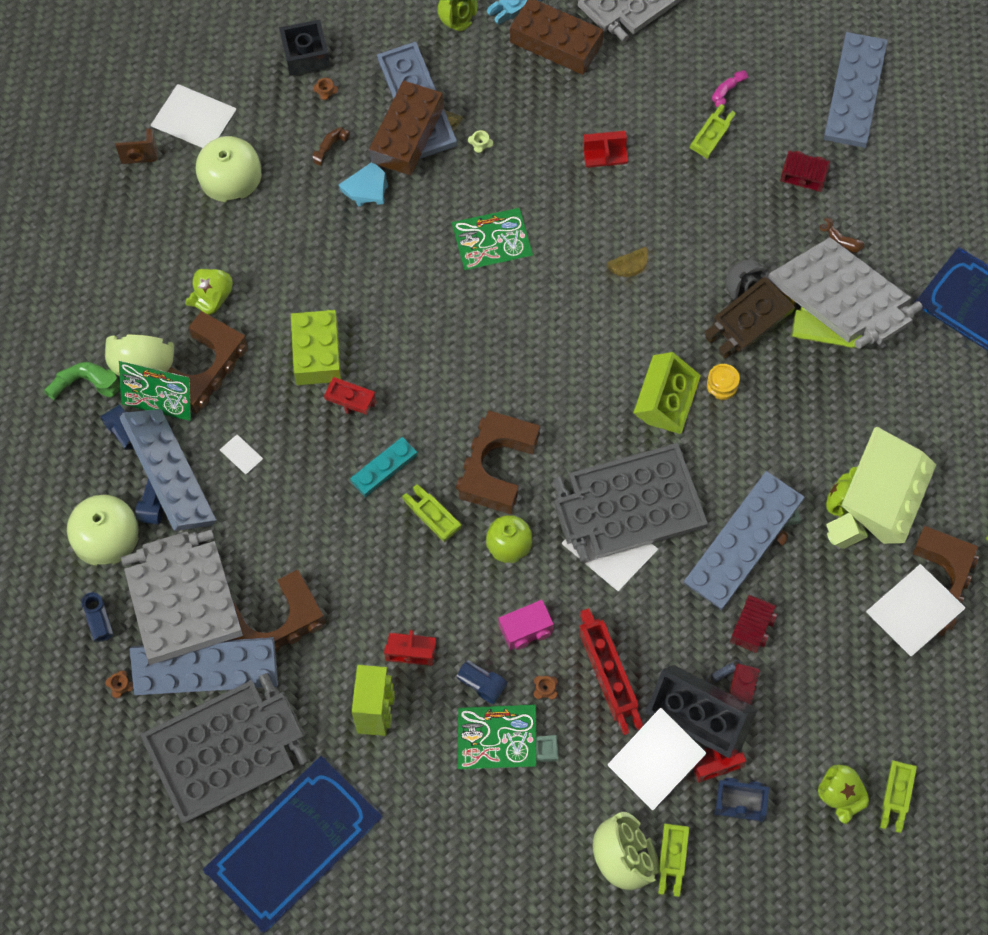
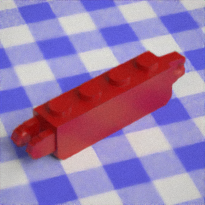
[579,608,643,735]

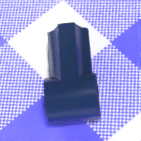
[100,404,134,451]
[135,478,164,525]
[81,592,114,642]
[457,660,508,704]

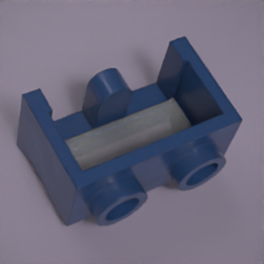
[714,778,769,822]

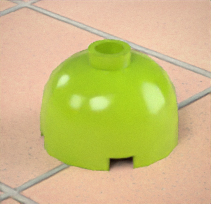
[437,0,478,31]
[486,515,532,563]

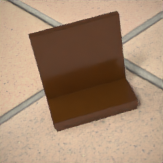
[115,128,158,164]

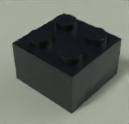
[279,19,330,76]

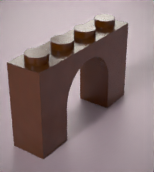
[167,311,248,414]
[456,410,540,515]
[913,526,979,636]
[231,569,326,653]

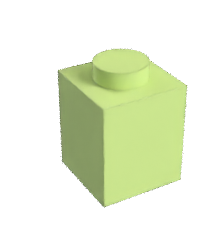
[826,513,868,549]

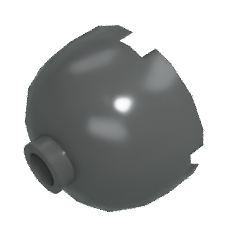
[725,260,769,300]

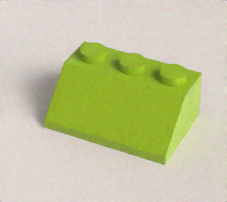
[791,307,862,349]
[633,352,701,434]

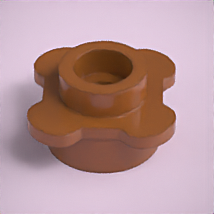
[313,78,338,100]
[105,671,133,698]
[534,676,558,700]

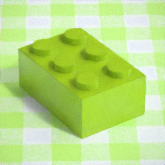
[291,310,341,385]
[352,665,395,736]

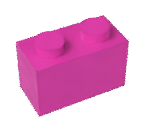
[498,600,554,650]

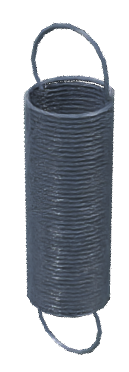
[706,660,741,682]

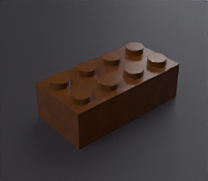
[510,0,603,75]
[369,80,444,176]

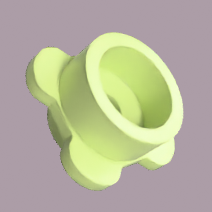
[468,130,493,153]

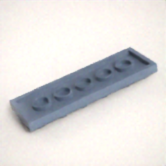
[824,32,887,148]
[377,42,457,159]
[120,409,216,531]
[684,471,805,610]
[130,637,278,695]

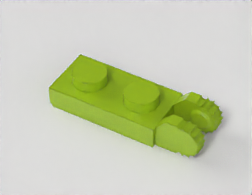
[689,104,736,159]
[402,484,461,542]
[880,760,917,833]
[658,823,689,897]

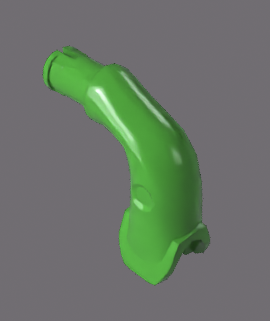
[44,362,120,400]

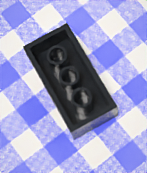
[645,665,758,758]

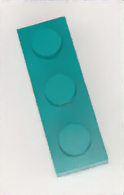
[350,437,418,498]

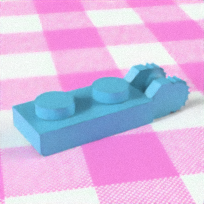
[487,0,541,24]

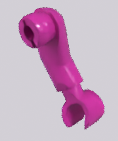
[712,70,749,107]

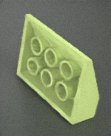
[841,427,936,544]

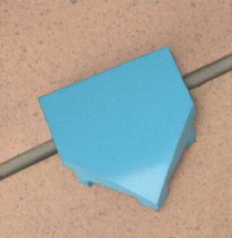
[339,162,388,206]

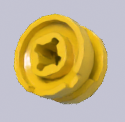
[707,364,740,400]

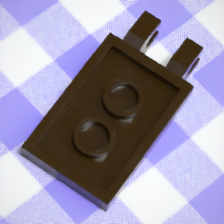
[704,276,795,360]

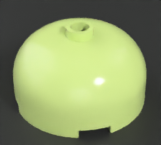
[196,136,262,202]
[105,335,174,376]
[67,495,139,566]
[593,812,659,890]

